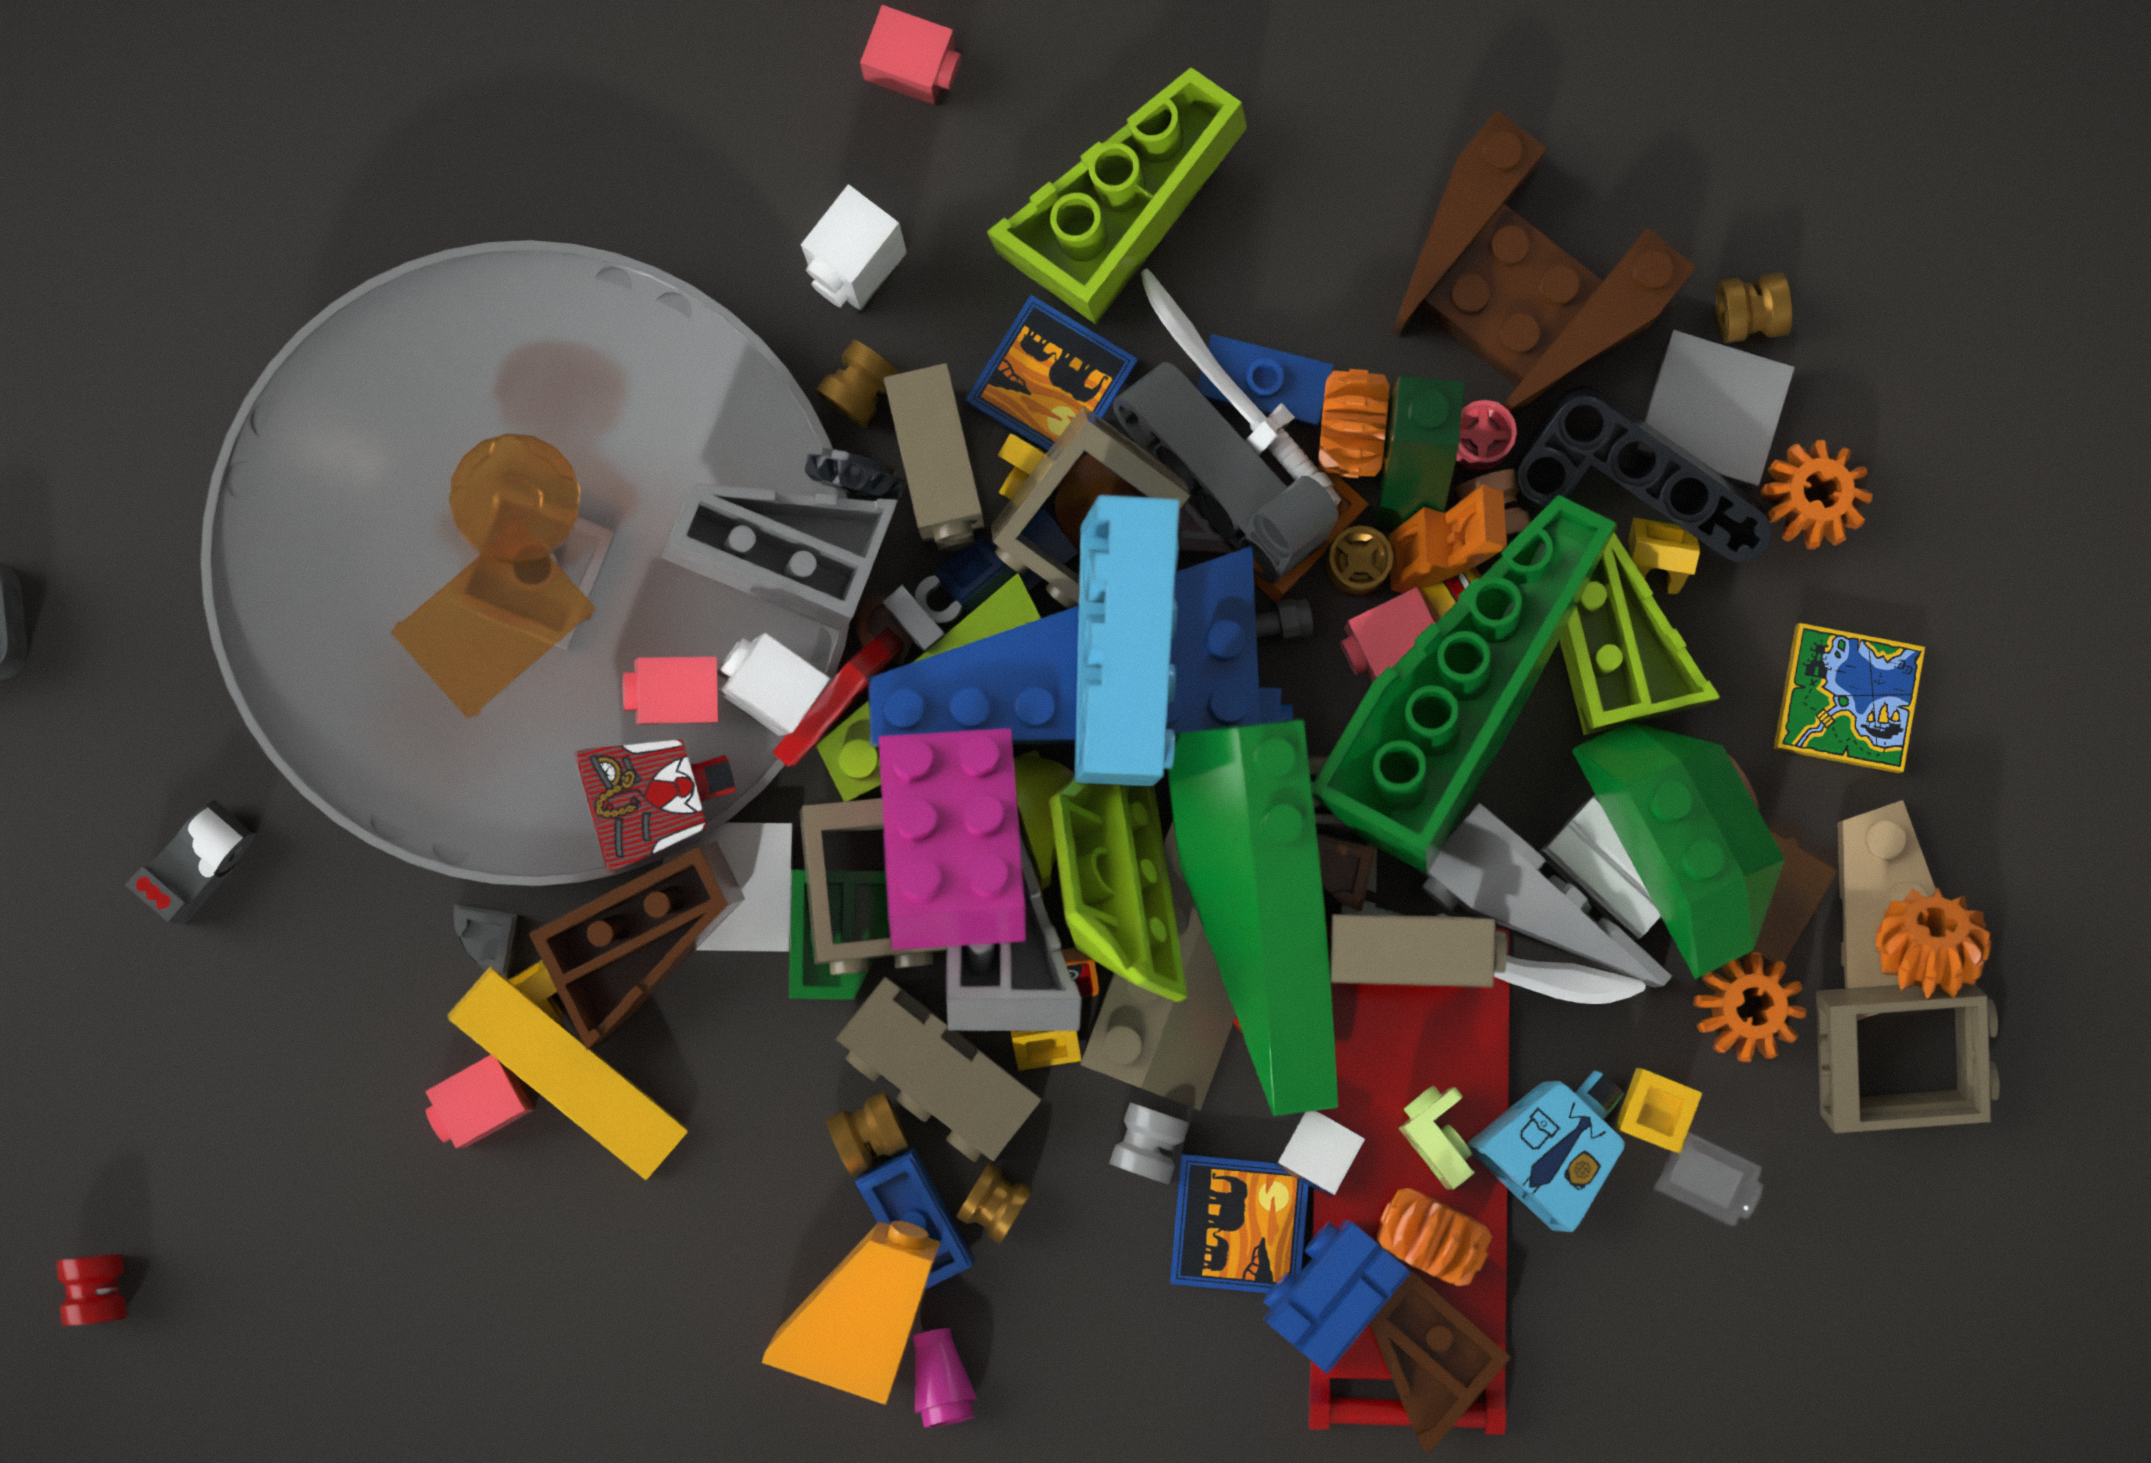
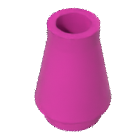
[913,1328,978,1428]

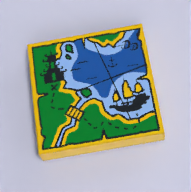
[1773,623,1925,773]

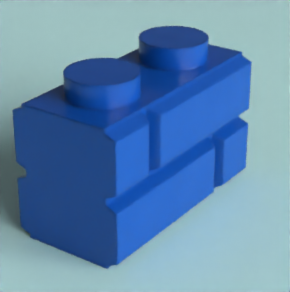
[1262,1219,1411,1374]

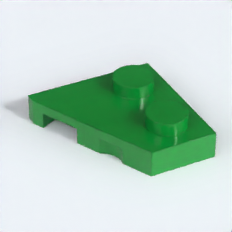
[788,870,890,1000]

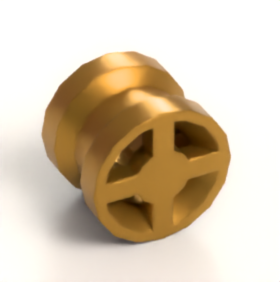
[956,1162,1033,1244]

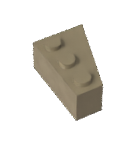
[836,977,1043,1163]

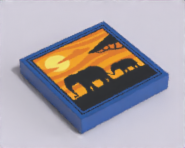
[965,295,1138,465]
[1170,1154,1309,1293]

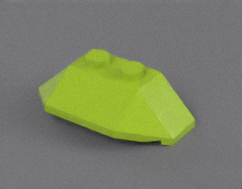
[1049,776,1188,1002]

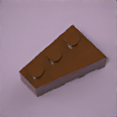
[529,841,745,1050]

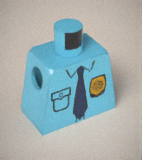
[1466,1070,1625,1232]

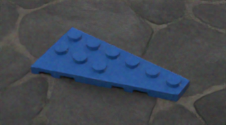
[868,546,1260,747]

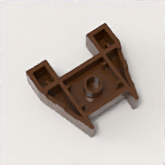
[1392,110,1697,416]

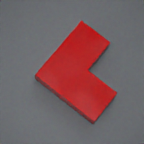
[772,627,904,767]

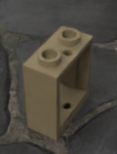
[884,363,986,553]
[991,406,1190,609]
[799,798,947,975]
[1329,913,1507,987]
[1816,984,2000,1133]

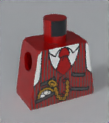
[574,740,736,872]

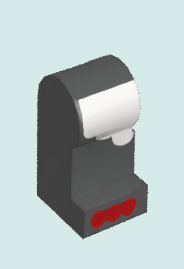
[125,800,255,925]

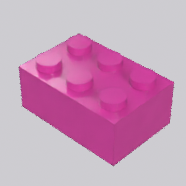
[879,728,1025,950]

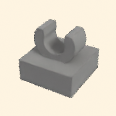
[883,575,962,653]

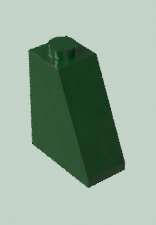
[1376,376,1464,531]

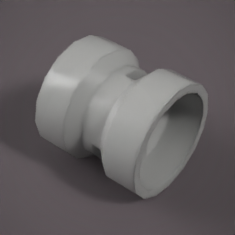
[1109,1102,1190,1184]

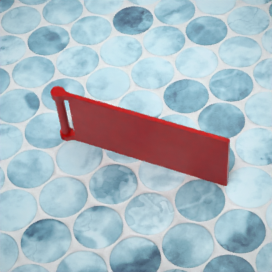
[1308,924,1510,1435]

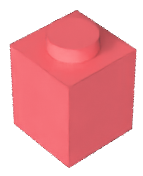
[860,5,962,105]
[1340,587,1435,685]
[623,657,718,725]
[425,1055,535,1148]

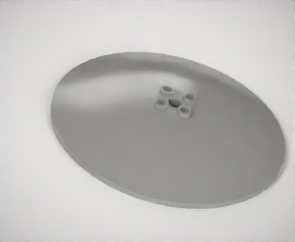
[201,240,850,886]

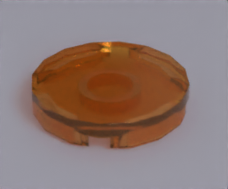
[449,433,580,564]

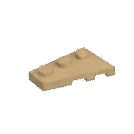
[1837,800,1936,1021]

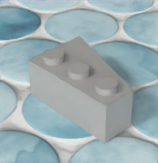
[661,484,898,631]
[947,833,1081,1031]

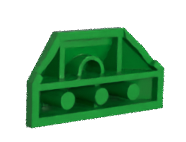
[1571,721,1785,980]

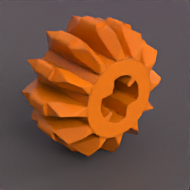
[1318,368,1390,478]
[1760,440,1873,550]
[1875,887,1991,999]
[1693,952,1806,1062]
[1376,1188,1492,1286]

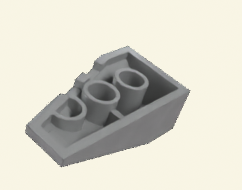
[1417,803,1672,988]

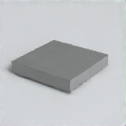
[1634,330,1795,490]

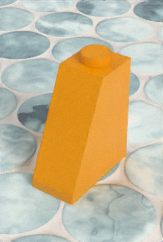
[762,1221,941,1405]

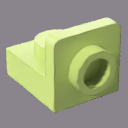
[1398,1085,1474,1190]

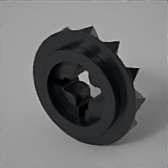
[805,448,907,500]

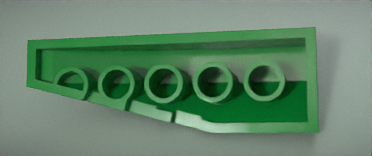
[1311,495,1616,874]
[1167,719,1338,1116]

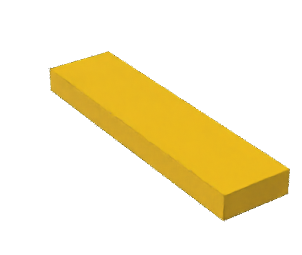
[447,966,688,1180]

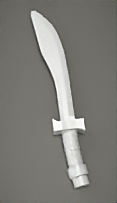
[1141,269,1341,505]
[1339,901,1646,1004]

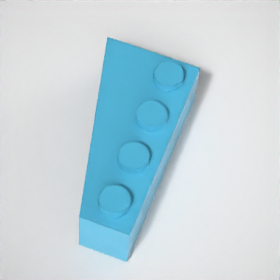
[1075,495,1179,786]

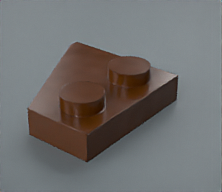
[1369,1269,1511,1454]

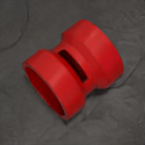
[56,1253,128,1326]

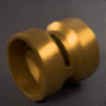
[1715,272,1792,343]
[815,340,900,428]
[1325,525,1393,597]
[825,1091,911,1176]

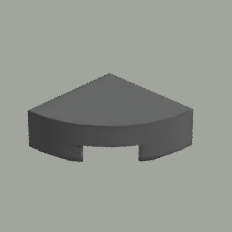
[454,904,521,978]

